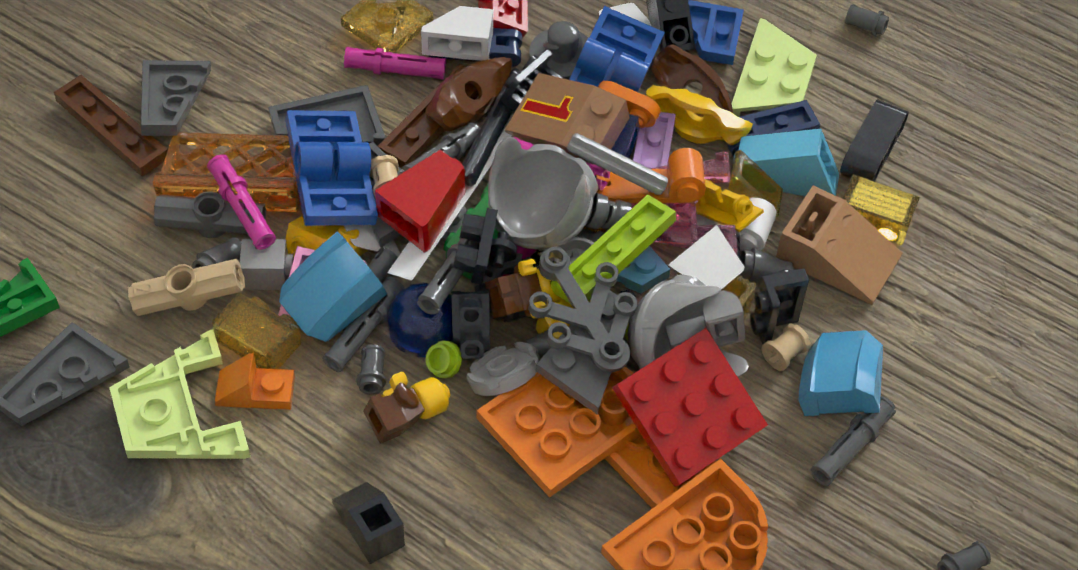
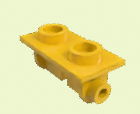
[690,179,764,232]

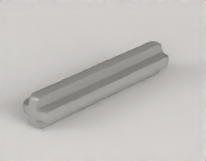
[567,133,668,195]

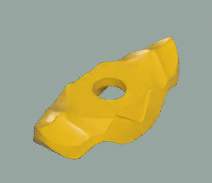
[646,84,753,145]

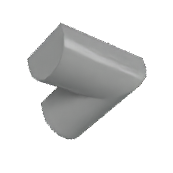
[665,290,745,349]

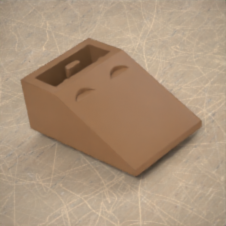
[776,185,903,305]

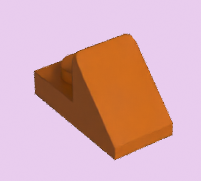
[215,353,295,410]

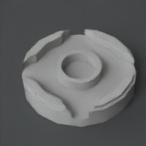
[466,342,541,396]

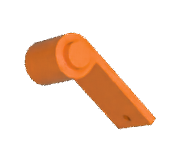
[596,148,706,203]

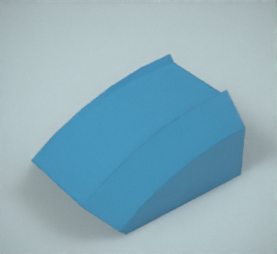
[279,231,387,342]
[798,330,883,416]

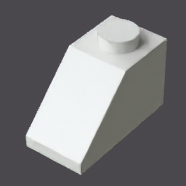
[421,6,493,61]

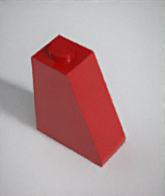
[375,150,466,253]

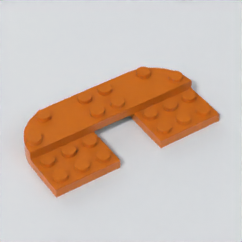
[476,367,768,570]

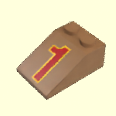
[505,73,630,165]

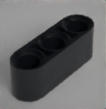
[840,99,909,186]

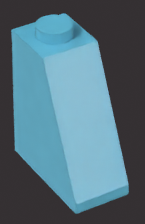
[734,129,839,196]

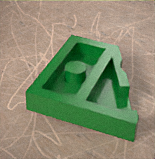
[0,258,60,337]

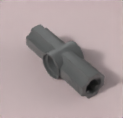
[154,191,267,238]

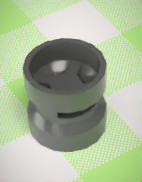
[585,193,631,231]

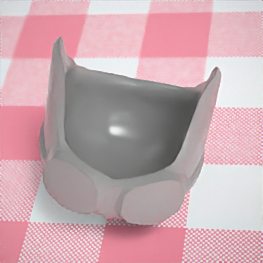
[488,137,598,249]
[628,274,749,377]

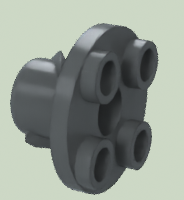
[529,21,588,80]

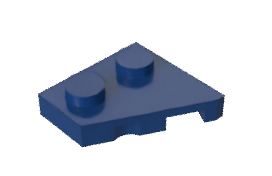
[688,0,744,65]

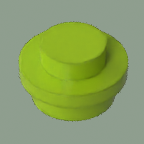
[426,341,462,378]

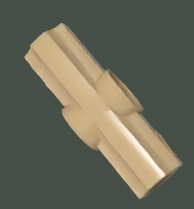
[128,259,245,316]

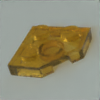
[341,0,433,53]

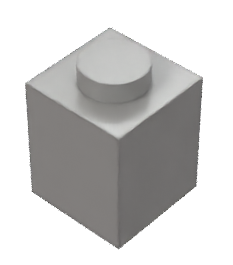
[240,239,294,290]

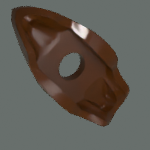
[650,45,733,117]
[426,57,512,132]

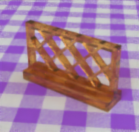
[153,132,300,212]

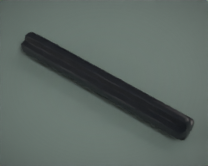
[462,68,522,186]

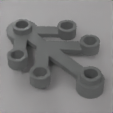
[528,247,637,372]

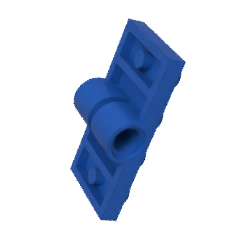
[569,6,665,92]
[285,110,378,226]

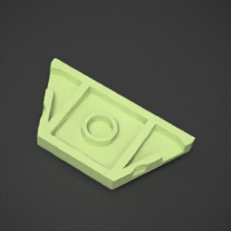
[732,18,817,117]

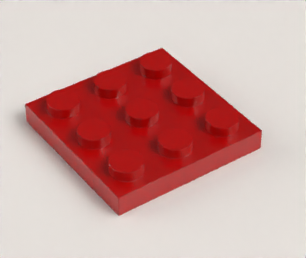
[612,328,768,487]

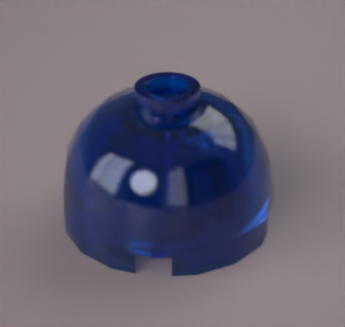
[387,282,453,358]

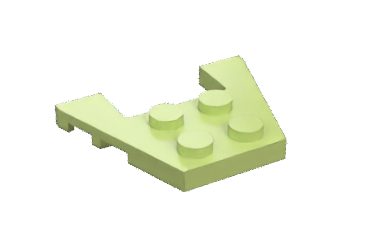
[109,330,250,459]

